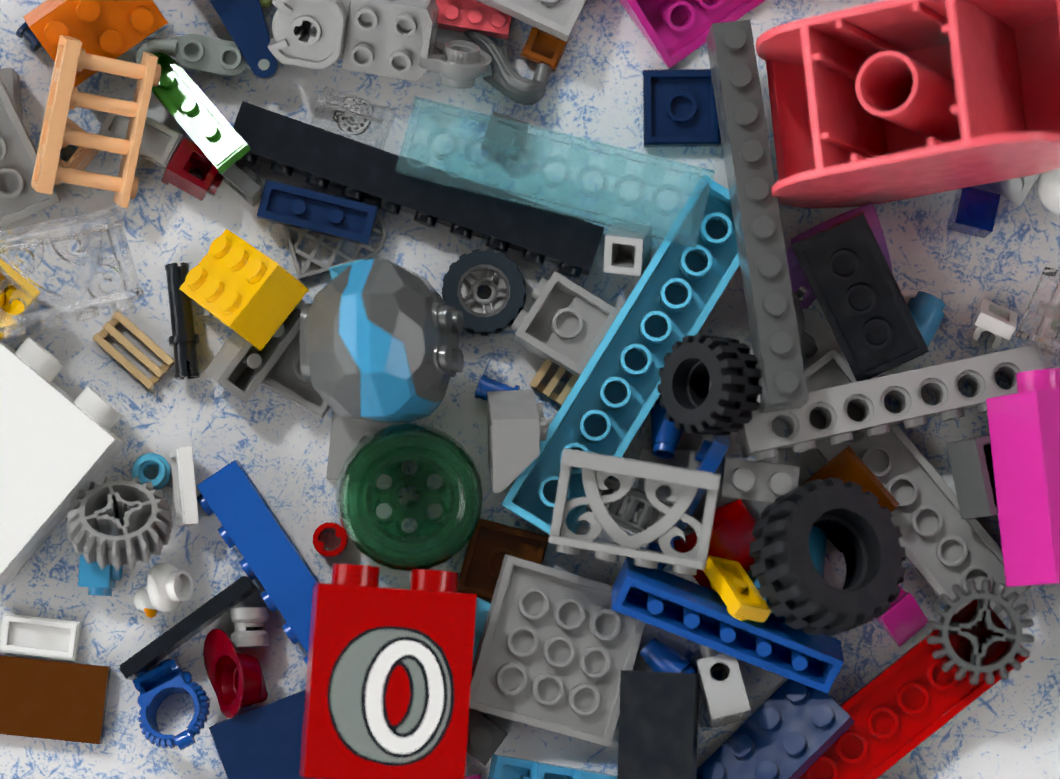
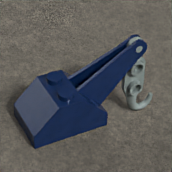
[135,0,278,80]

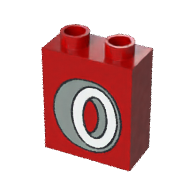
[299,564,477,779]

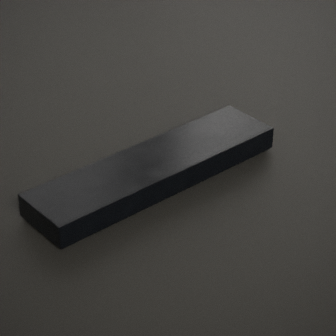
[119,576,258,680]

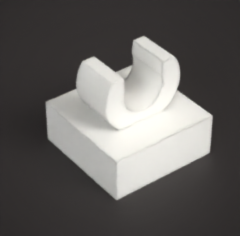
[973,298,1018,349]

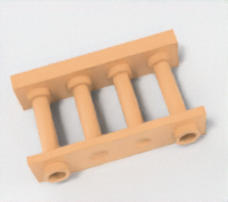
[31,35,161,208]

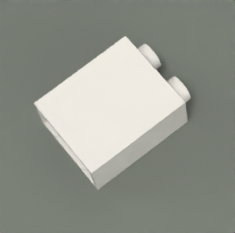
[0,336,127,585]

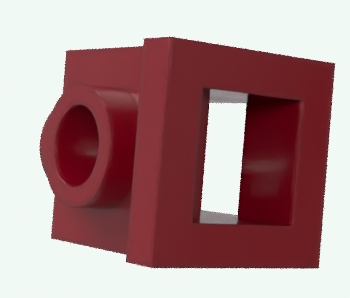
[161,138,224,201]

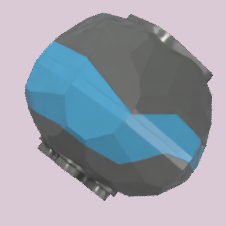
[300,258,464,423]

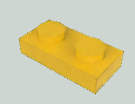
[703,556,771,623]

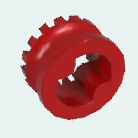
[313,522,348,557]

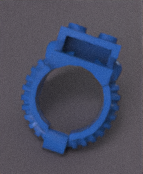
[132,659,210,750]

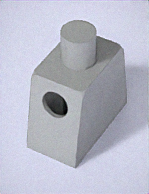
[696,644,751,728]

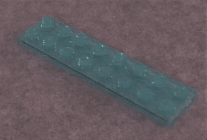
[395,96,715,248]

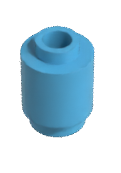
[907,291,946,347]

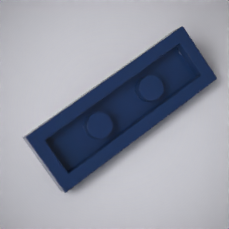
[257,179,378,246]

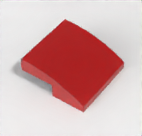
[673,499,756,590]

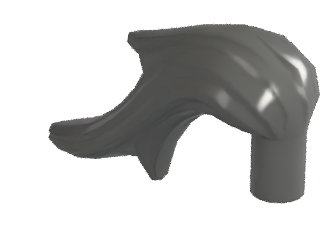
[464,30,552,105]

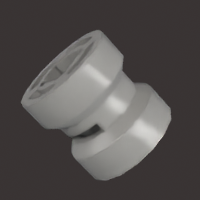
[230,607,270,647]

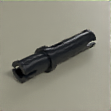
[165,262,200,380]

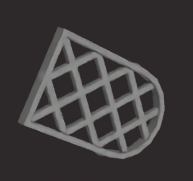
[283,202,387,280]

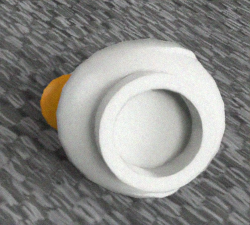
[134,563,193,618]

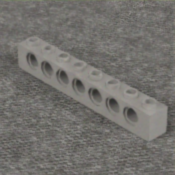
[738,343,1044,462]

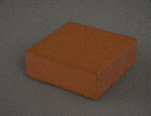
[520,27,570,72]

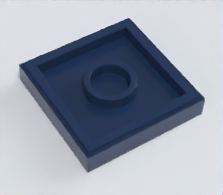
[643,69,720,147]

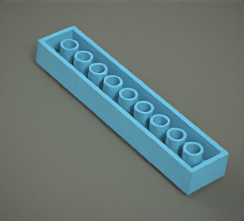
[501,175,740,535]

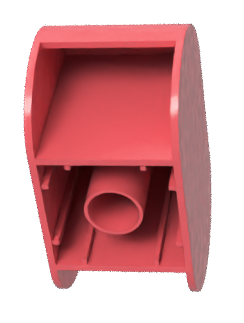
[756,0,1060,208]

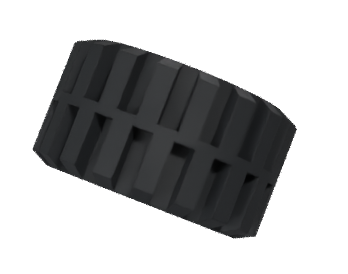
[657,334,763,435]

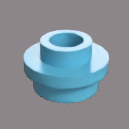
[132,453,171,490]

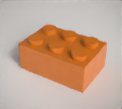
[23,0,168,87]

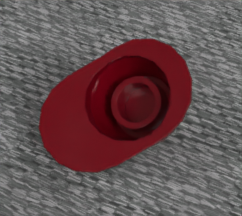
[203,629,268,718]

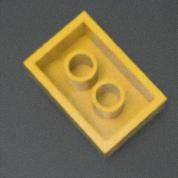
[179,228,309,351]

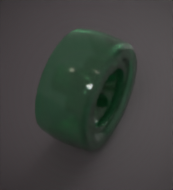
[335,423,483,571]

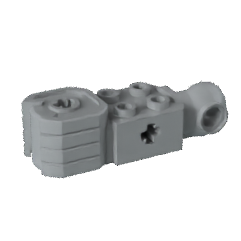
[267,0,492,89]

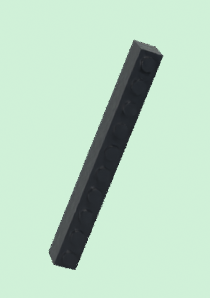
[233,101,604,278]

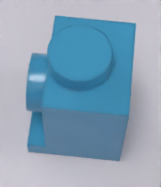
[78,555,123,596]

